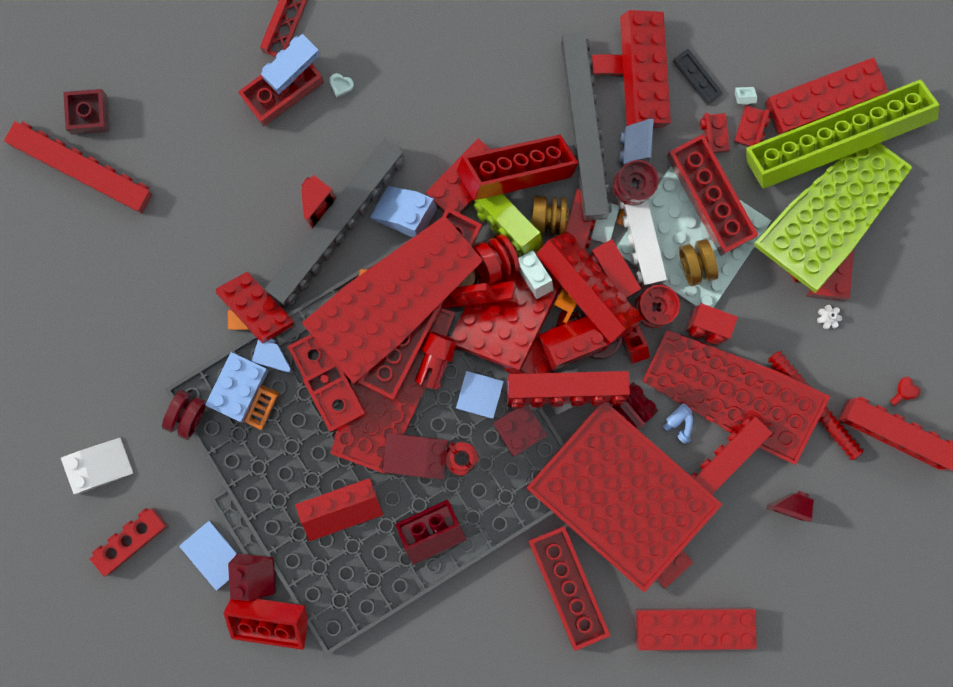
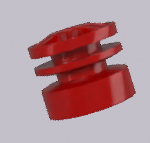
[472,234,520,285]
[634,285,680,329]

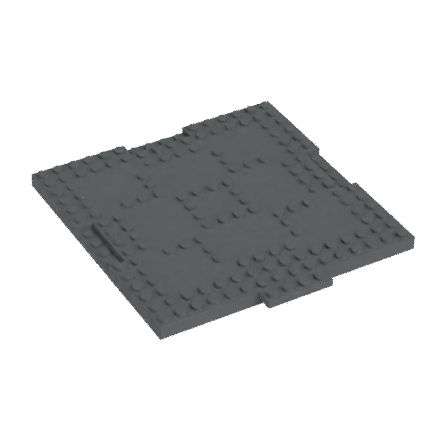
[165,238,564,656]

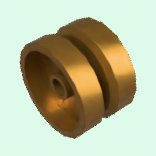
[679,239,718,287]

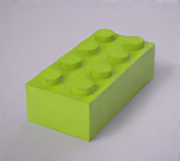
[474,194,543,258]

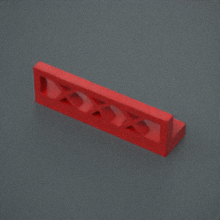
[260,0,308,57]

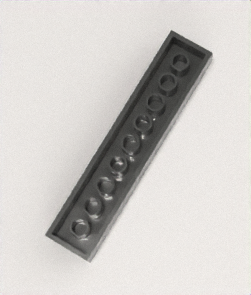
[265,138,405,308]

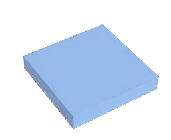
[456,371,504,419]

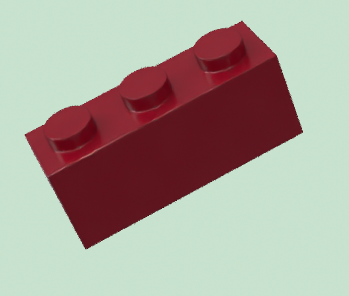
[395,500,466,565]

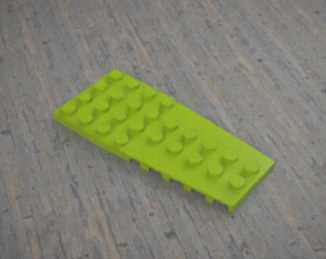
[754,143,912,293]

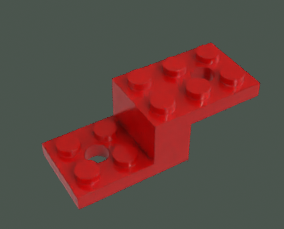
[287,334,365,432]

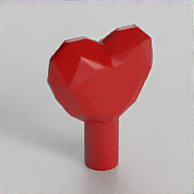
[890,377,921,407]

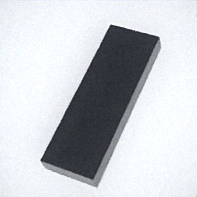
[673,49,723,105]

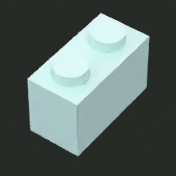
[518,250,553,299]

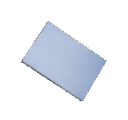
[179,521,237,591]

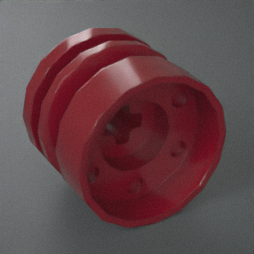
[613,160,659,206]

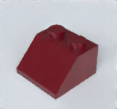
[228,553,276,601]

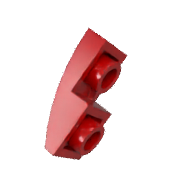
[591,54,624,76]

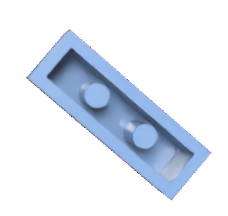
[261,34,320,94]

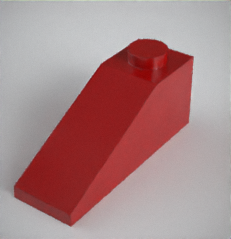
[622,325,650,364]

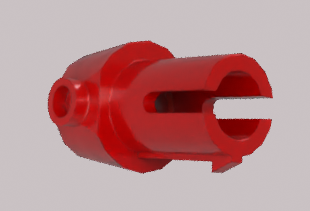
[415,332,457,389]
[446,442,478,476]

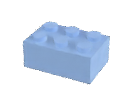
[205,352,269,423]

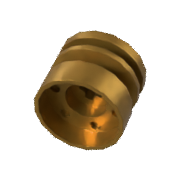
[531,195,568,237]

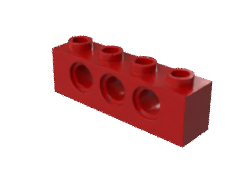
[89,508,168,577]

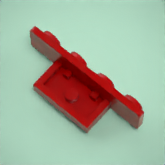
[442,281,515,308]

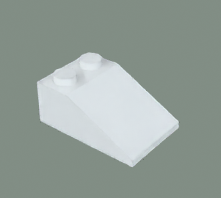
[61,438,134,494]

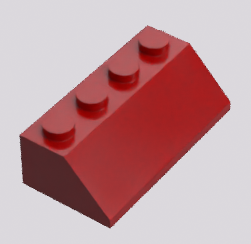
[301,175,336,230]
[295,478,384,541]
[223,599,308,650]

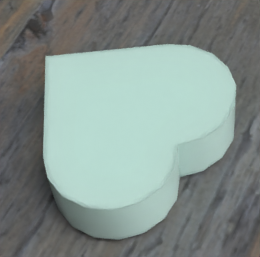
[330,73,354,98]

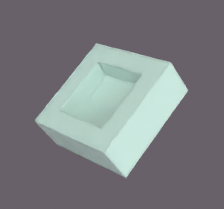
[735,87,757,105]

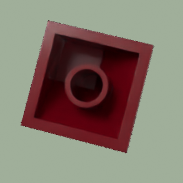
[766,491,814,522]

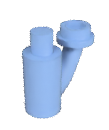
[663,403,693,444]

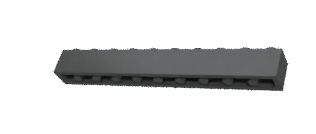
[561,33,612,221]

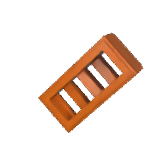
[244,385,279,430]

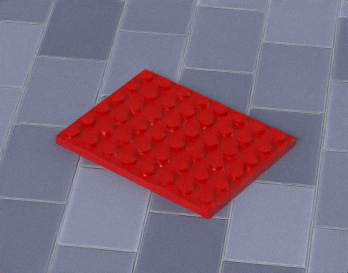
[526,403,723,593]

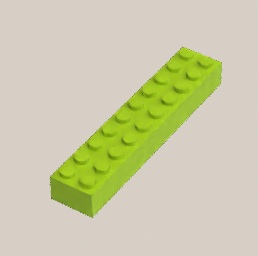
[746,79,940,189]

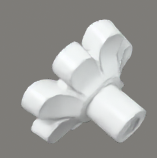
[817,305,842,330]

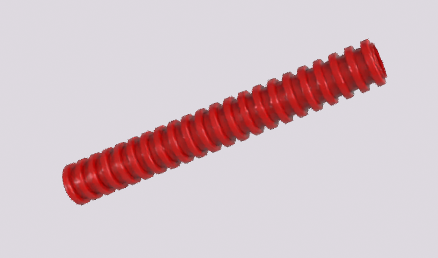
[768,350,864,460]

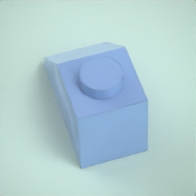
[251,339,292,374]

